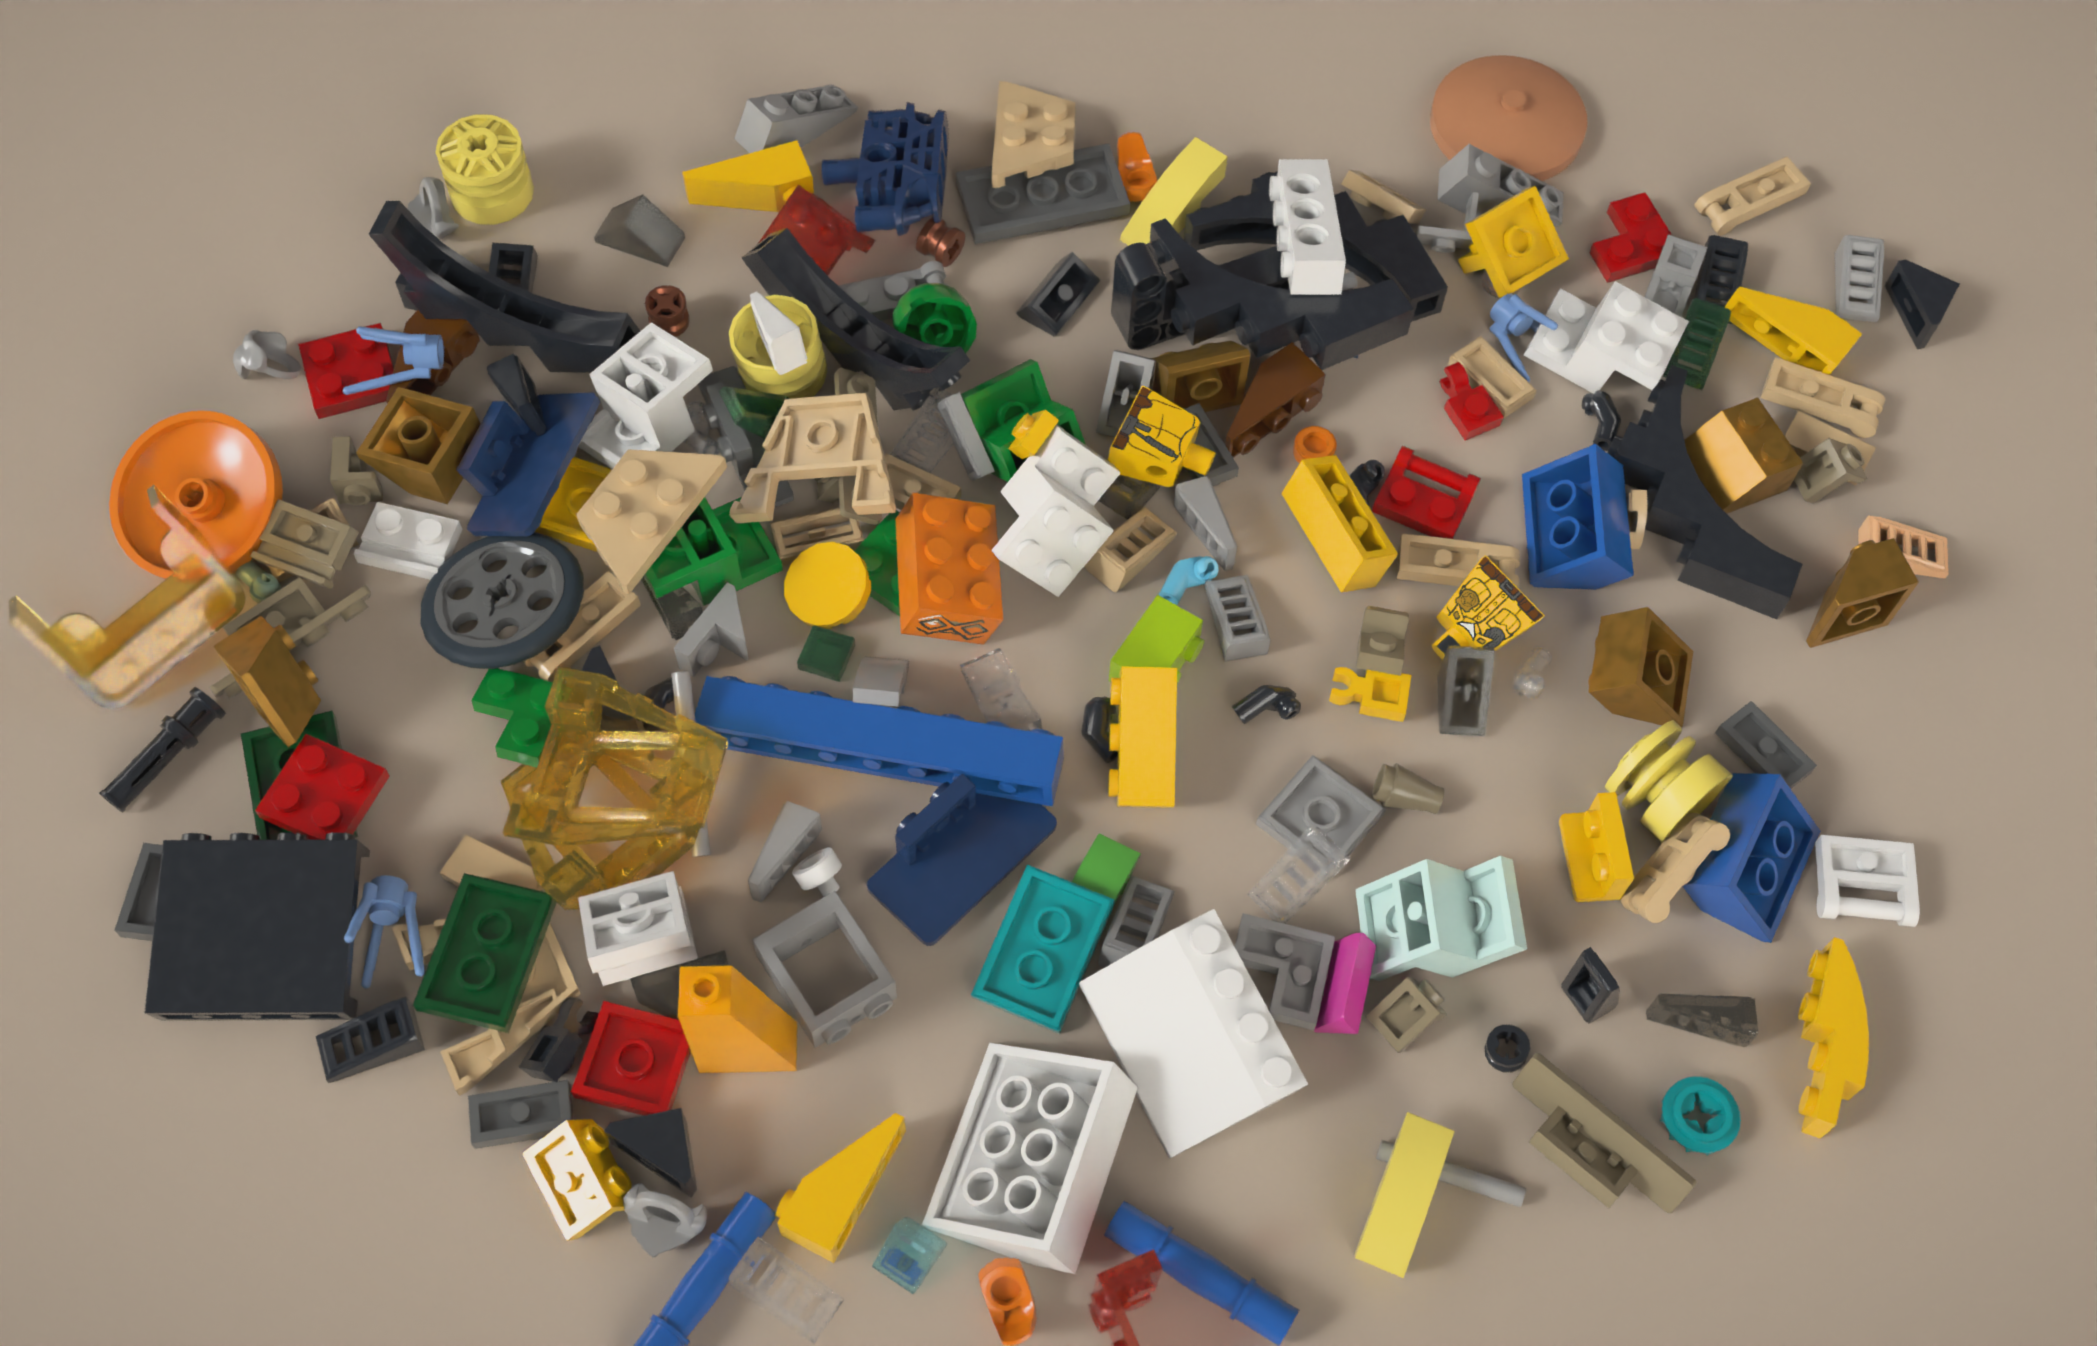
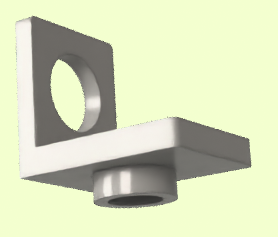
[1415,192,1479,253]

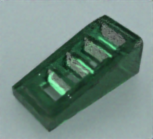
[1663,298,1732,390]
[719,386,789,439]

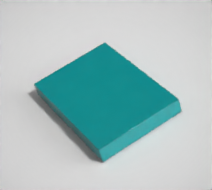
[971,864,1115,1034]

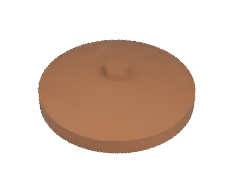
[1430,55,1587,181]

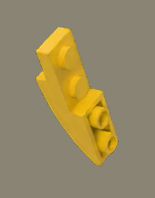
[1798,937,1869,1139]

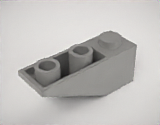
[734,85,858,153]
[1438,144,1563,226]

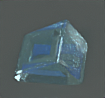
[872,1217,947,1294]

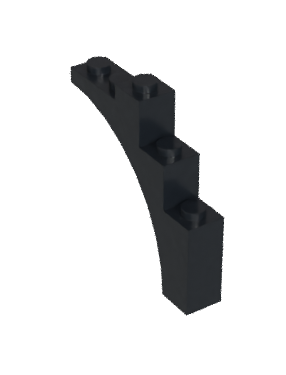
[1184,171,1448,322]
[369,201,640,373]
[1147,218,1414,370]
[742,228,971,411]
[1607,365,1803,620]

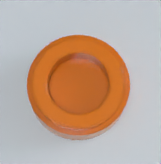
[1293,426,1337,464]

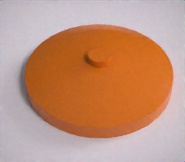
[109,410,283,584]

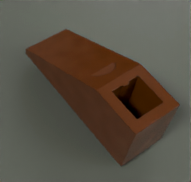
[386,310,481,404]
[1225,342,1326,458]

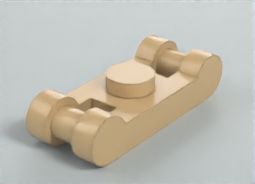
[1621,813,1730,923]

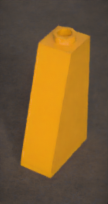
[678,966,798,1073]

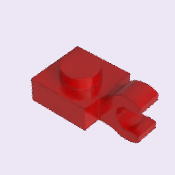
[1439,362,1504,441]

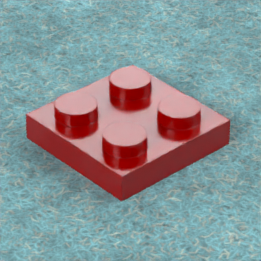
[298,323,394,419]
[255,734,390,840]
[571,1001,691,1116]

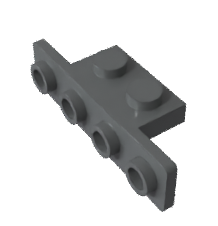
[698,366,794,508]

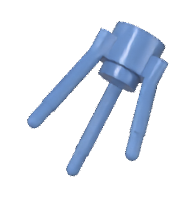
[1489,293,1558,382]
[343,326,444,395]
[344,875,425,989]

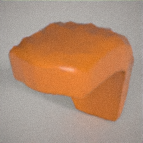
[1117,132,1157,202]
[978,1257,1037,1346]

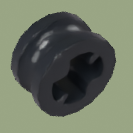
[1484,1025,1530,1073]

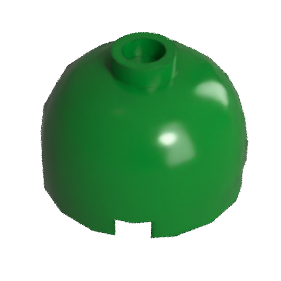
[892,283,977,353]

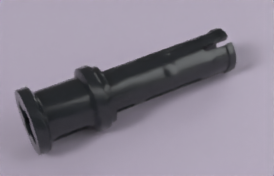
[99,687,226,813]

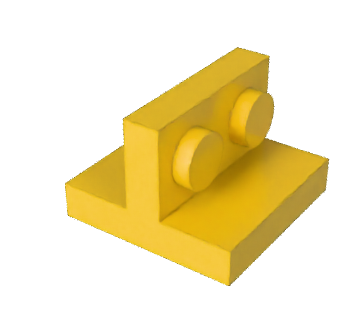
[1457,186,1569,298]

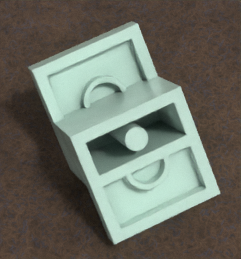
[1355,855,1527,981]

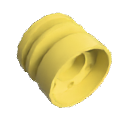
[435,114,534,225]
[729,295,828,409]
[1605,720,1732,843]

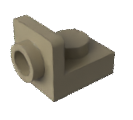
[330,436,383,505]
[1794,438,1867,504]
[1356,606,1409,676]
[1365,977,1447,1053]

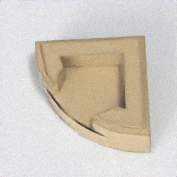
[1626,489,1647,549]

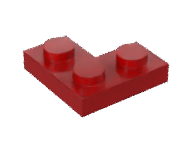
[1589,192,1673,283]

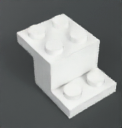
[1524,281,1689,393]
[578,322,713,469]
[992,424,1121,597]
[578,871,698,986]

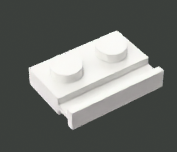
[354,502,463,580]

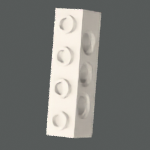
[1269,159,1346,295]

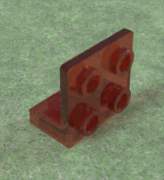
[758,185,876,275]
[1088,1249,1163,1346]

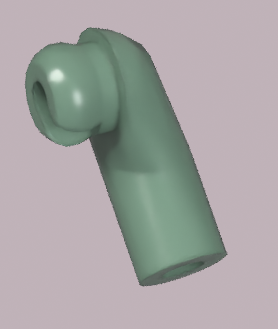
[236,560,281,603]

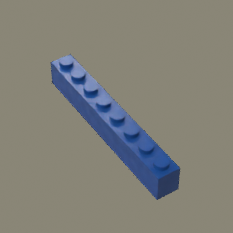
[695,676,1064,807]

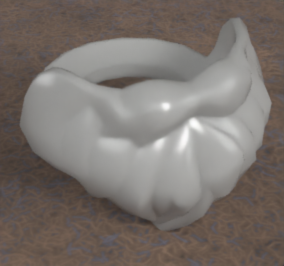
[407,177,459,239]
[233,330,301,380]
[623,1183,707,1257]

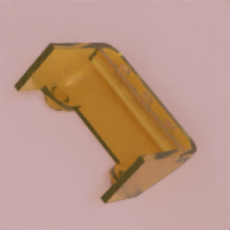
[9,485,246,709]

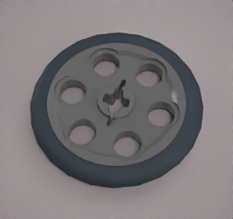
[420,533,584,669]

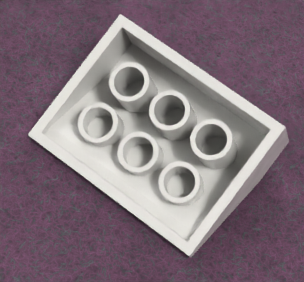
[1079,909,1308,1159]
[922,1043,1138,1274]

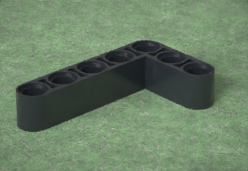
[1111,242,1290,350]

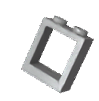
[752,891,897,1048]

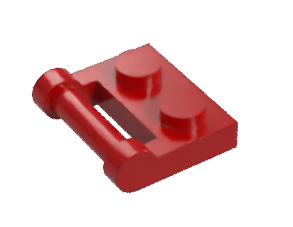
[1372,445,1481,539]

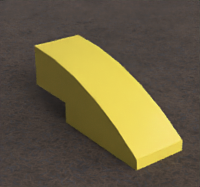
[1120,137,1228,246]
[1354,1112,1454,1278]

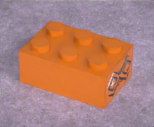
[896,492,1003,645]

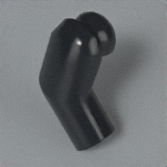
[1081,696,1118,763]

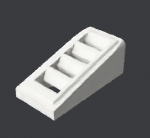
[750,291,807,375]

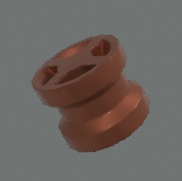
[916,218,965,267]
[645,285,690,337]

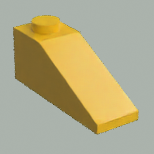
[682,140,815,212]
[1720,287,1862,375]
[775,1113,906,1263]

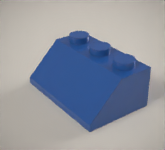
[1522,444,1634,590]
[1682,773,1821,943]

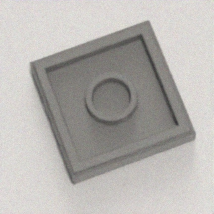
[1256,755,1386,879]

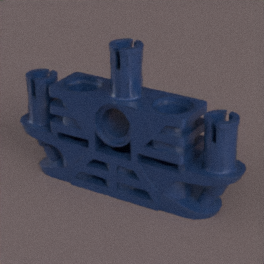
[822,102,949,237]

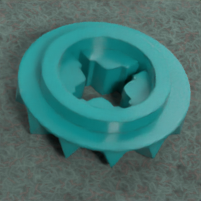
[1660,1076,1741,1156]

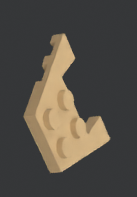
[729,393,896,523]
[392,919,581,1096]

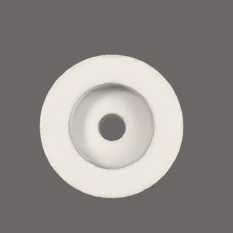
[792,847,842,897]

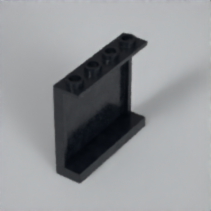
[144,833,370,1021]

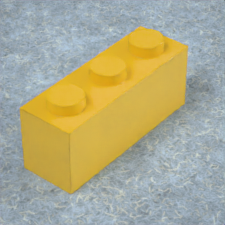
[1281,455,1398,593]
[1108,666,1177,808]

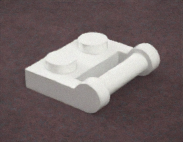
[1815,835,1920,927]

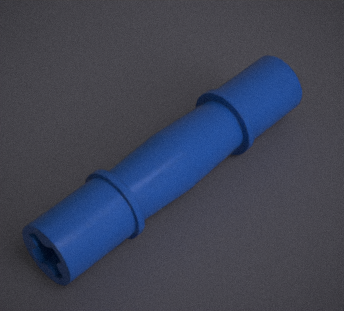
[633,1192,776,1346]
[1104,1201,1300,1346]

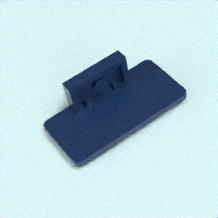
[456,392,600,536]
[867,774,1057,946]

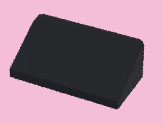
[1016,252,1101,336]

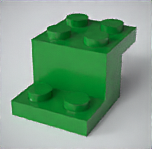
[960,359,1086,483]
[644,497,783,606]

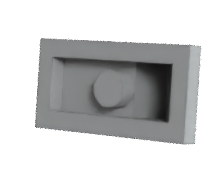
[674,582,749,677]

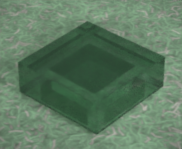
[797,625,855,682]

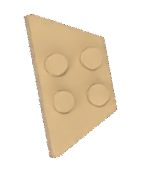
[992,81,1076,188]
[576,449,727,594]

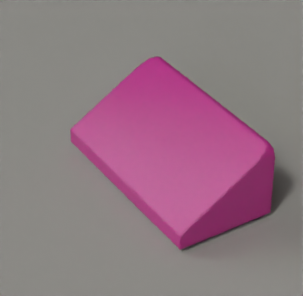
[1313,933,1376,1034]

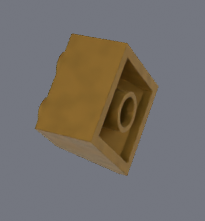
[1152,340,1251,412]
[356,387,481,505]
[1684,397,1803,514]
[1806,538,1919,648]
[1588,607,1694,728]
[213,616,321,747]

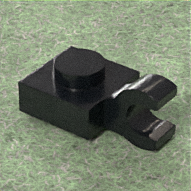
[519,997,599,1082]

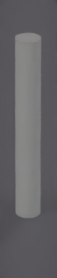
[1376,1140,1526,1207]

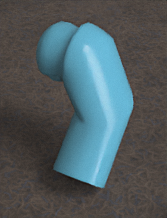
[1159,556,1219,605]

